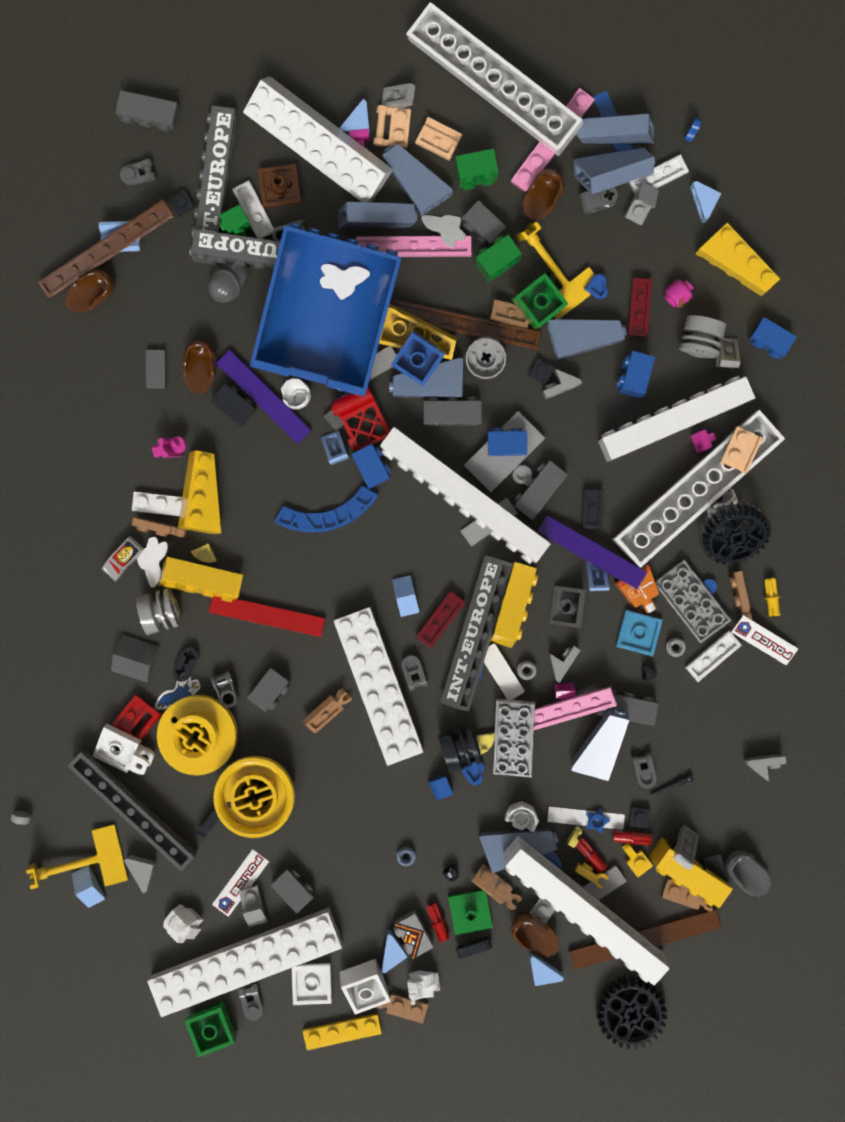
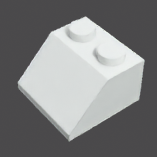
[340,959,391,1014]

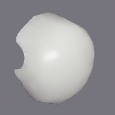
[281,378,311,409]

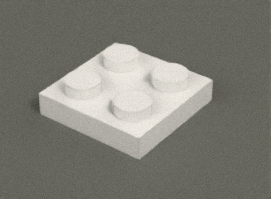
[292,963,332,1005]

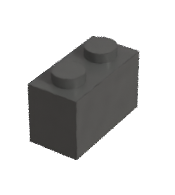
[462,200,506,247]
[247,667,290,712]
[270,866,315,914]

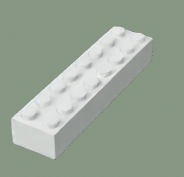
[243,77,393,203]
[598,376,755,462]
[334,607,424,766]

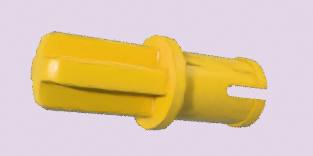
[765,578,781,617]

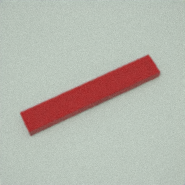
[209,596,325,637]

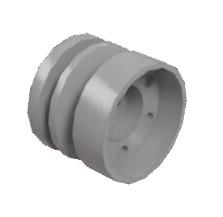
[679,315,727,358]
[466,336,506,379]
[136,588,180,635]

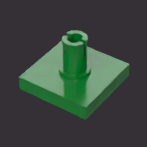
[448,889,493,935]

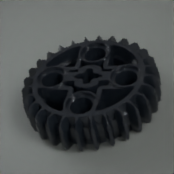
[699,500,772,565]
[596,976,667,1050]

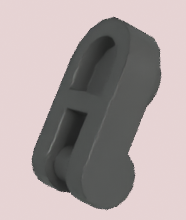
[120,159,156,186]
[402,655,428,691]
[631,752,656,788]
[238,984,263,1021]

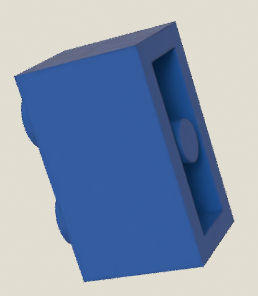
[748,317,797,359]
[487,428,527,456]
[351,444,391,489]

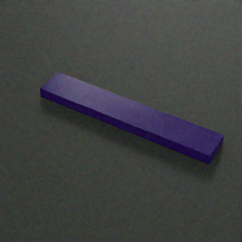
[216,350,311,444]
[537,516,647,590]

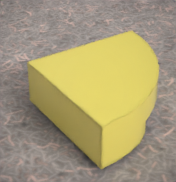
[191,544,217,563]
[476,732,495,754]
[566,825,582,848]

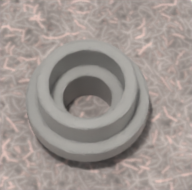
[666,638,686,657]
[517,661,537,680]

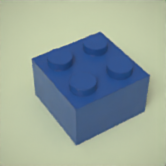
[391,330,446,387]
[616,351,655,399]

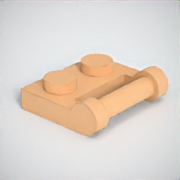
[373,105,411,150]

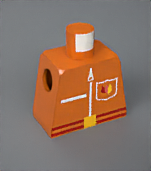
[614,565,659,613]

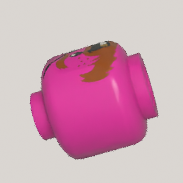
[664,279,693,308]

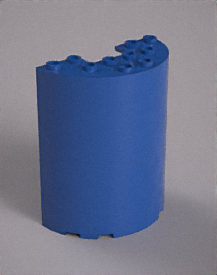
[250,222,402,397]

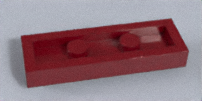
[628,278,652,338]
[416,591,466,648]

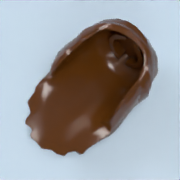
[522,169,565,220]
[64,269,114,314]
[182,340,217,394]
[511,913,560,957]

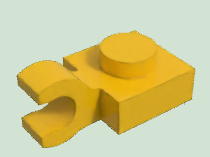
[622,843,653,877]
[574,862,609,889]

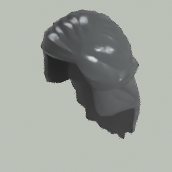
[208,261,250,303]
[725,850,772,898]

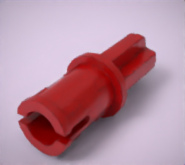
[613,830,652,846]
[576,837,607,873]
[427,903,450,942]

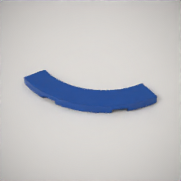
[274,485,379,533]

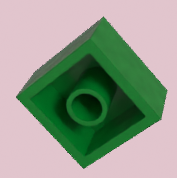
[455,149,498,190]
[475,235,522,283]
[511,273,568,329]
[185,1001,237,1057]

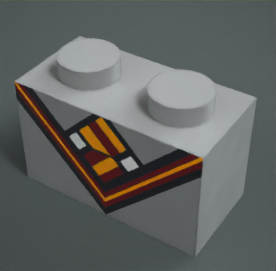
[393,910,433,958]

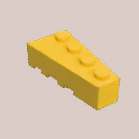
[695,223,780,296]
[379,304,457,360]
[178,450,221,534]
[158,557,243,602]
[490,562,538,648]
[649,837,733,908]

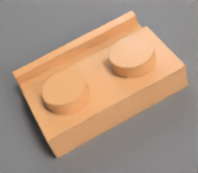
[415,117,462,161]
[720,426,763,474]

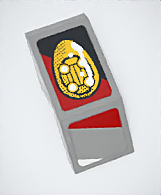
[102,536,144,582]

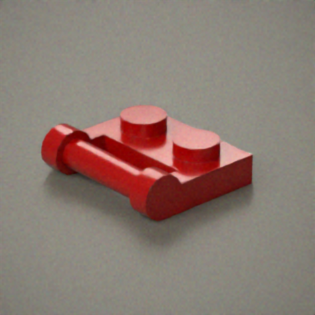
[112,694,163,746]

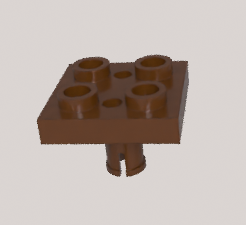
[258,164,301,209]

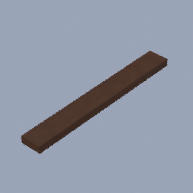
[37,199,175,298]
[391,299,541,351]
[568,908,721,970]

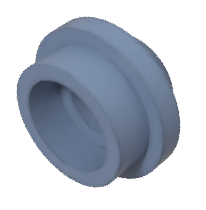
[397,847,416,866]

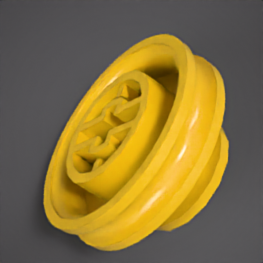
[157,695,238,775]
[214,756,295,838]

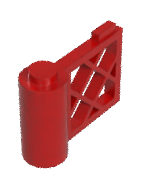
[330,387,390,451]

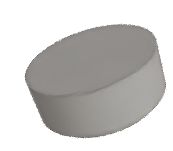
[513,465,532,484]
[10,811,31,825]

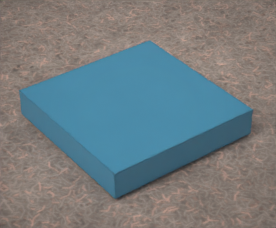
[616,610,663,656]

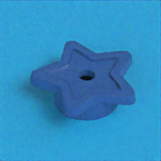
[586,808,610,833]

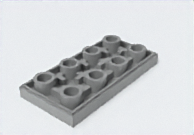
[464,411,545,493]
[655,560,731,643]
[493,699,535,777]

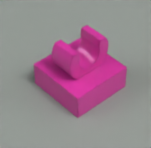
[349,128,369,148]
[690,429,716,453]
[554,683,576,701]

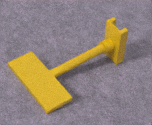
[514,222,595,320]
[26,824,128,889]

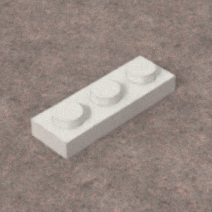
[132,492,182,516]

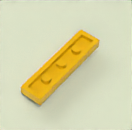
[303,1013,382,1050]

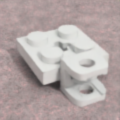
[93,724,155,775]

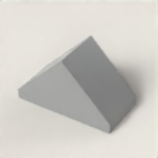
[124,855,156,893]

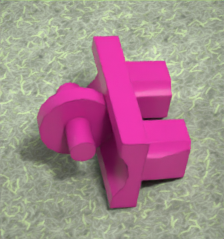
[151,437,187,458]

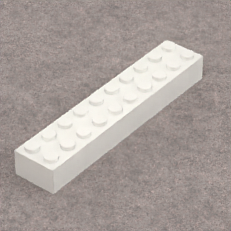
[406,2,583,156]
[612,410,785,568]
[380,427,550,564]
[503,836,670,985]
[147,907,343,1017]

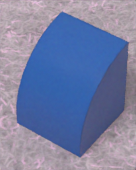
[428,774,453,800]

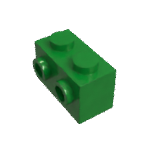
[219,205,253,237]

